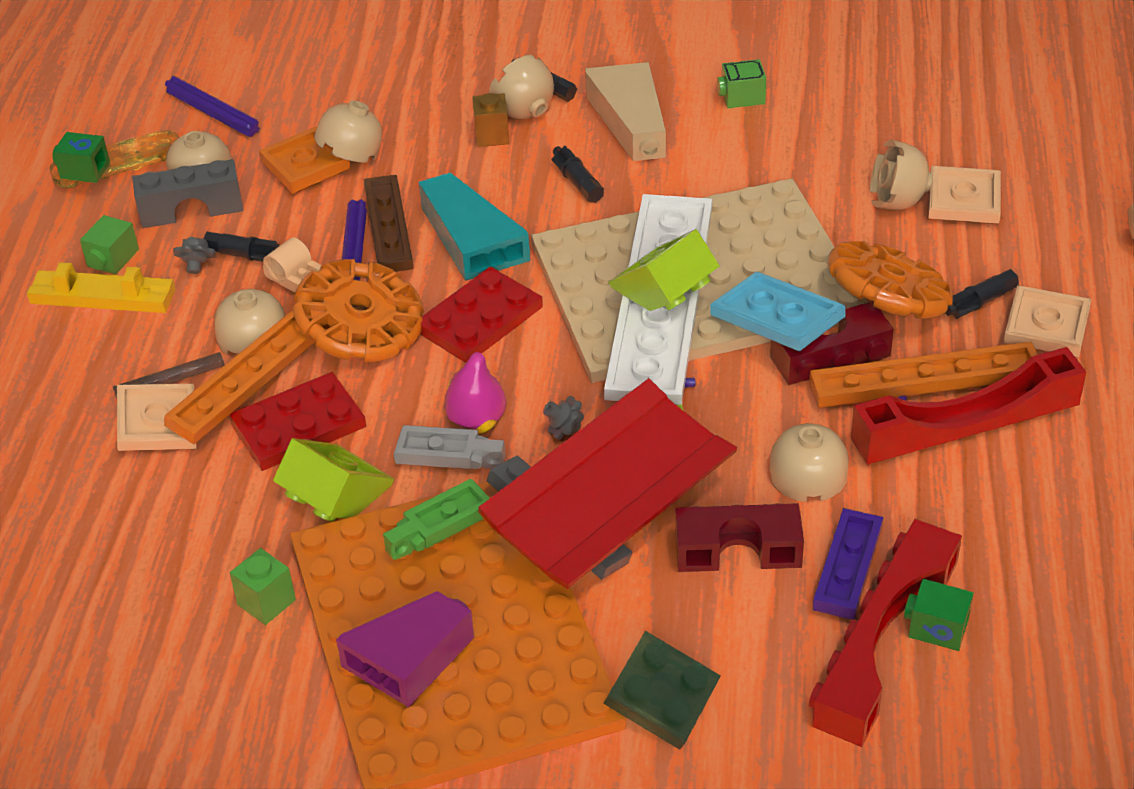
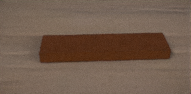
[364,175,414,272]

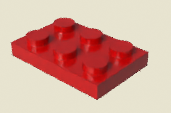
[415,266,543,363]
[229,371,367,471]

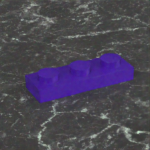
[813,508,883,619]

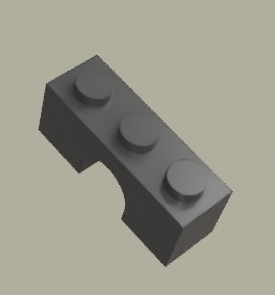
[132,159,244,229]

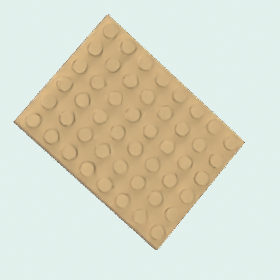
[531,178,868,383]

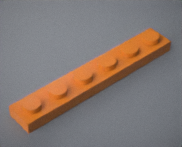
[164,301,331,444]
[809,341,1038,408]

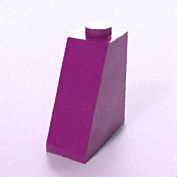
[336,591,474,707]

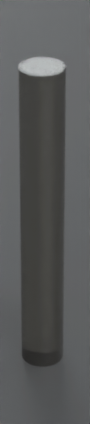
[112,352,225,399]

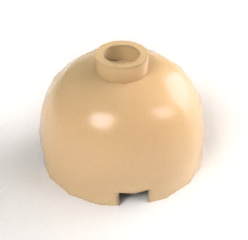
[489,55,554,119]
[314,100,382,162]
[166,131,232,170]
[870,140,933,211]
[215,289,286,355]
[769,423,849,502]

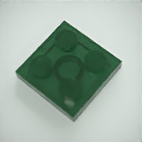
[603,631,721,750]

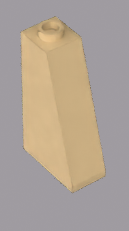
[585,62,666,161]

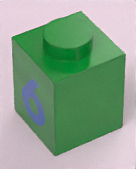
[52,132,110,183]
[904,579,974,651]

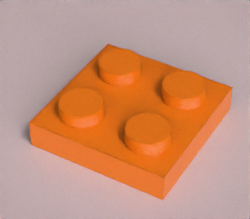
[259,126,350,194]

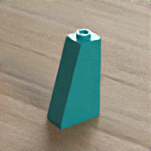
[419,173,530,281]

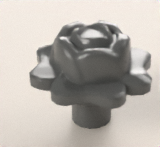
[173,237,215,274]
[543,395,584,440]

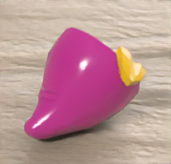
[444,352,506,434]

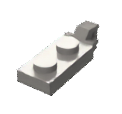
[394,425,506,469]

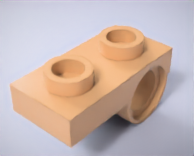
[263,237,321,293]

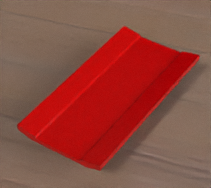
[478,378,737,590]

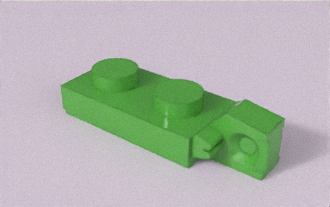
[383,479,490,560]

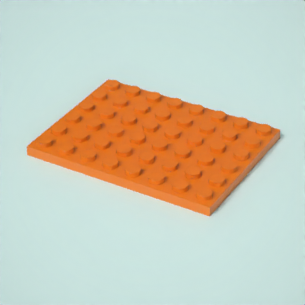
[290,482,626,789]

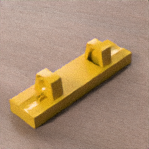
[27,262,176,313]

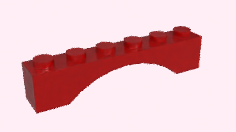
[851,347,1087,465]
[809,519,962,747]

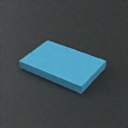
[710,271,845,351]

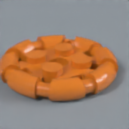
[827,241,953,319]
[293,259,424,363]

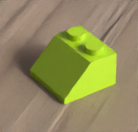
[608,228,720,312]
[273,438,394,522]

